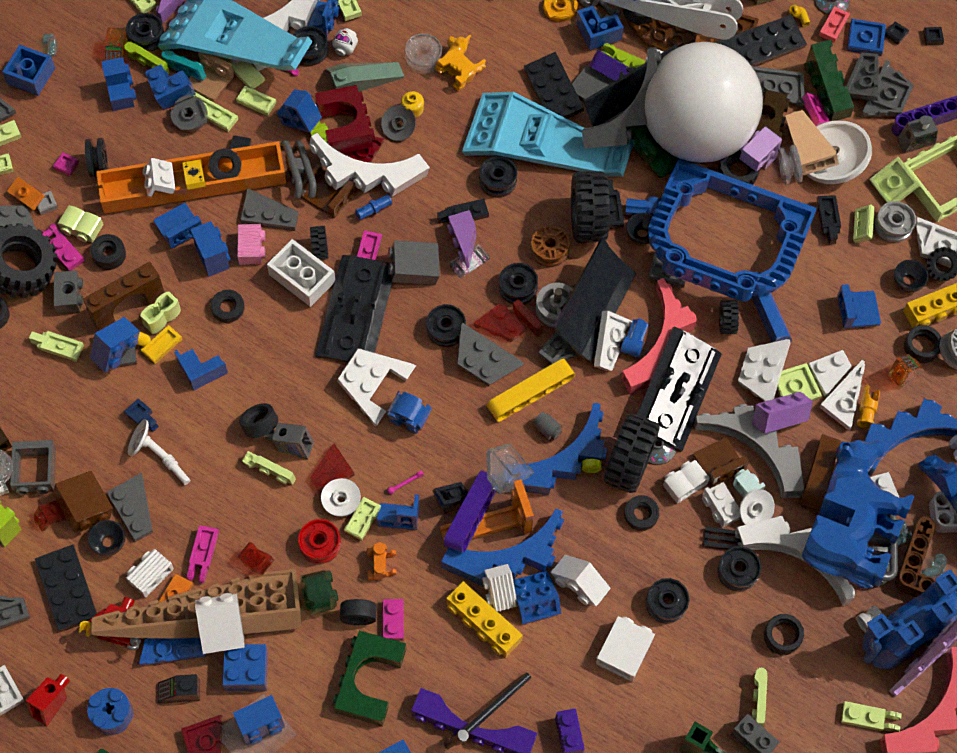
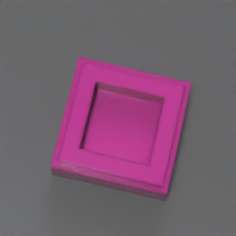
[53,152,79,176]

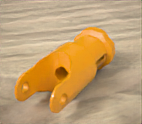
[857,384,880,429]

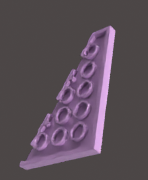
[889,619,957,697]

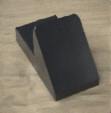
[432,482,468,513]

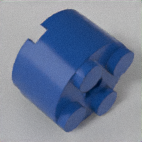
[387,391,432,434]
[87,688,133,735]

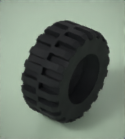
[571,171,610,243]
[0,223,57,298]
[604,414,660,493]

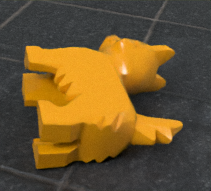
[435,35,486,92]

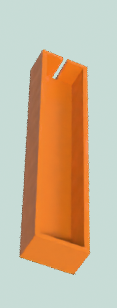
[96,141,287,214]

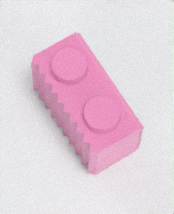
[238,224,265,265]

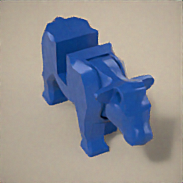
[801,440,914,588]
[862,570,957,670]

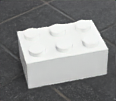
[267,239,335,307]

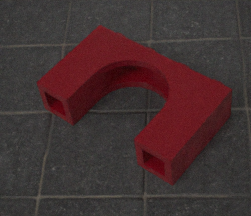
[314,85,375,153]

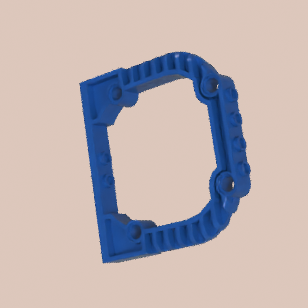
[648,159,817,301]

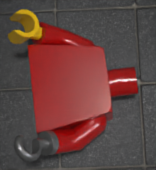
[79,597,142,650]

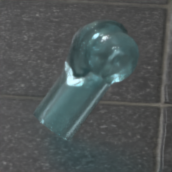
[43,33,57,56]
[922,554,947,578]

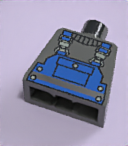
[265,423,314,459]

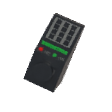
[158,674,200,703]

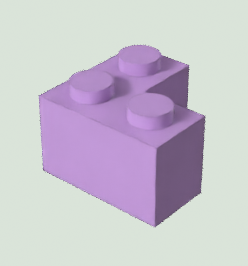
[740,127,782,172]

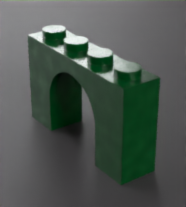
[332,630,407,727]
[679,721,726,753]

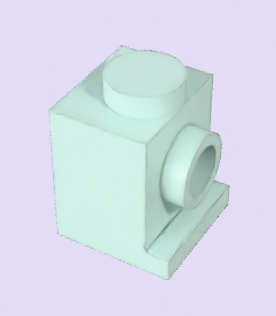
[733,469,765,498]

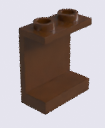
[301,162,356,218]

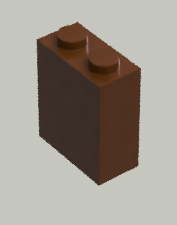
[53,471,113,532]

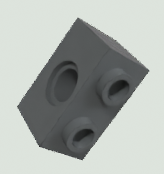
[54,271,83,314]
[731,714,780,753]

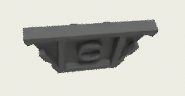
[861,60,914,117]
[457,323,524,386]

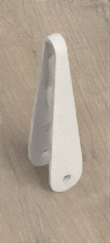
[603,0,743,40]

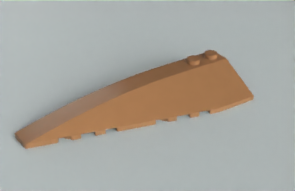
[91,569,301,638]

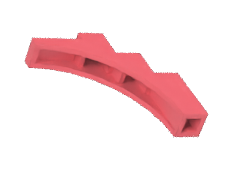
[621,278,697,394]
[880,647,957,753]

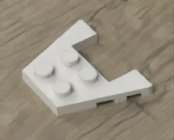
[337,349,416,427]

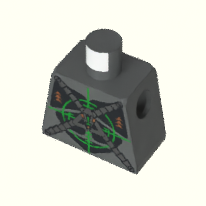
[897,116,938,154]

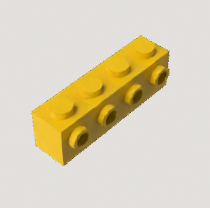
[903,283,957,328]
[447,581,523,658]

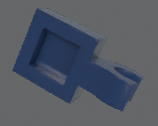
[124,398,159,432]

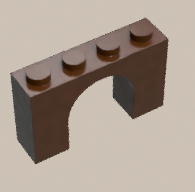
[83,261,165,331]

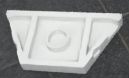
[915,217,957,268]
[738,339,790,401]

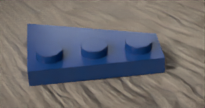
[139,637,206,666]

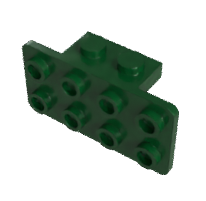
[628,125,686,178]

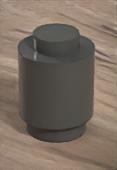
[533,412,562,440]

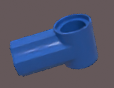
[625,197,660,216]
[620,318,648,358]

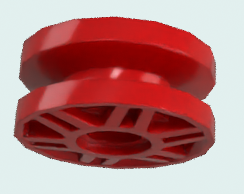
[298,519,341,564]

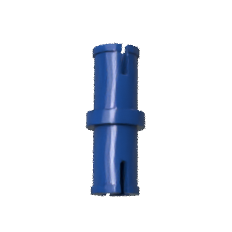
[355,194,392,220]

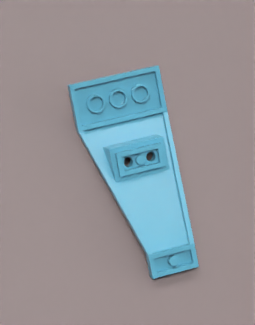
[157,0,313,71]

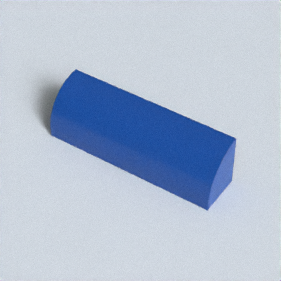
[751,272,792,343]

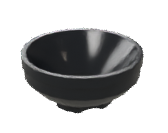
[627,213,653,245]
[894,260,929,292]
[88,520,125,556]

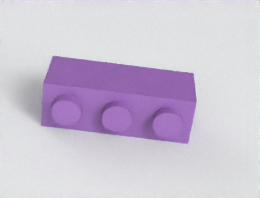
[752,392,813,434]

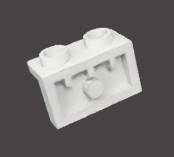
[702,482,741,528]

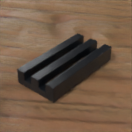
[703,527,742,550]

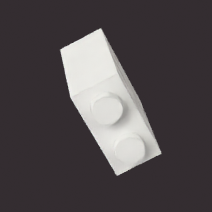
[195,593,245,654]
[596,616,655,682]

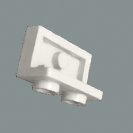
[143,158,175,197]

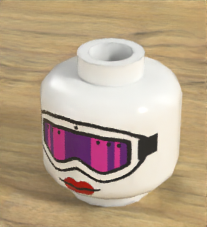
[332,28,358,56]

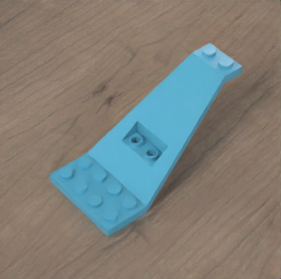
[462,92,632,177]

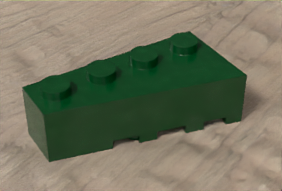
[804,40,854,121]

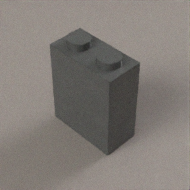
[388,240,440,285]

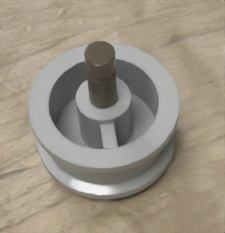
[536,283,573,328]

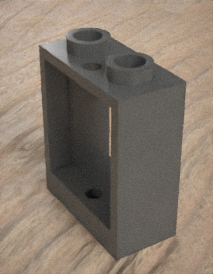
[10,440,56,495]

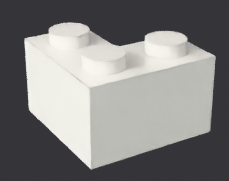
[551,555,611,606]

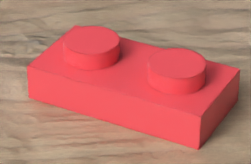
[819,6,850,43]

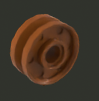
[531,225,570,267]

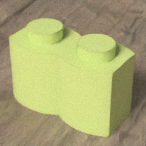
[58,205,104,242]
[140,292,181,334]

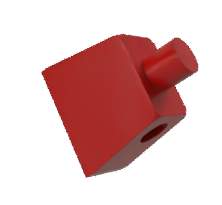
[26,674,70,726]

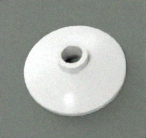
[321,478,361,517]
[739,489,775,525]

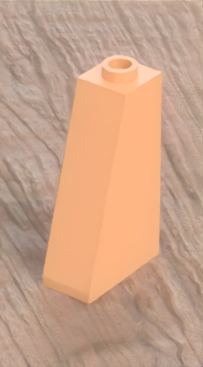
[785,110,839,176]

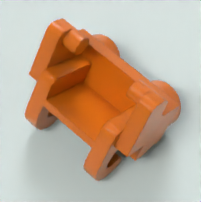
[367,542,397,580]

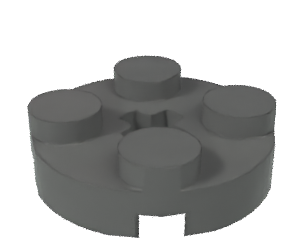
[171,95,208,132]

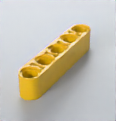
[486,359,575,422]

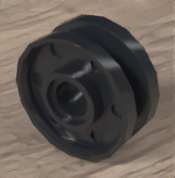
[126,13,165,52]
[293,26,329,66]
[85,137,108,177]
[479,156,518,197]
[499,263,538,305]
[426,304,466,347]
[717,546,762,592]
[645,578,690,624]

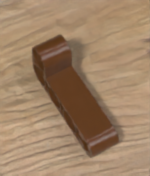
[799,434,841,511]
[895,517,935,597]

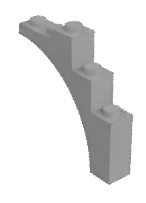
[694,404,804,498]

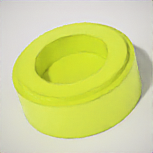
[582,459,601,473]

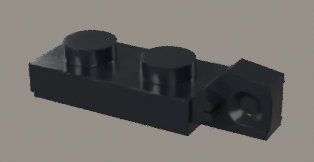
[607,180,624,228]
[816,195,841,244]
[437,199,489,224]

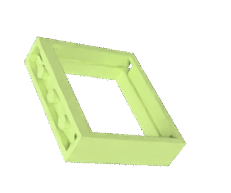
[904,135,957,222]

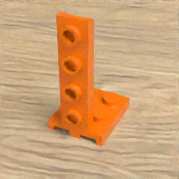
[440,479,534,541]

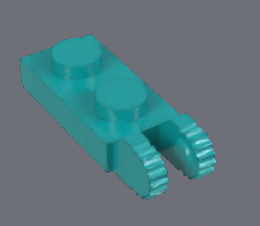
[161,49,207,81]

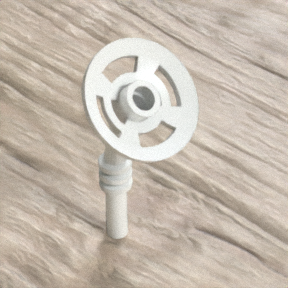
[128,419,191,485]

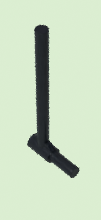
[444,672,531,749]

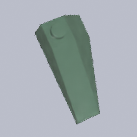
[326,62,404,92]

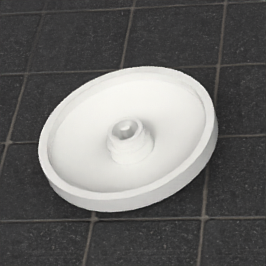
[807,121,872,184]

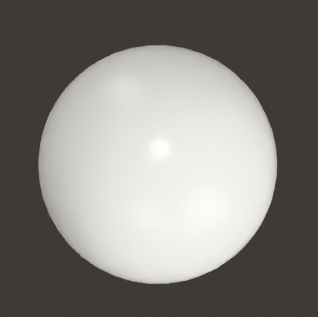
[645,42,763,163]

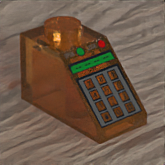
[104,27,129,61]
[888,354,922,388]

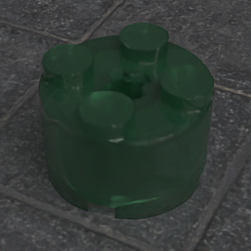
[300,570,339,615]

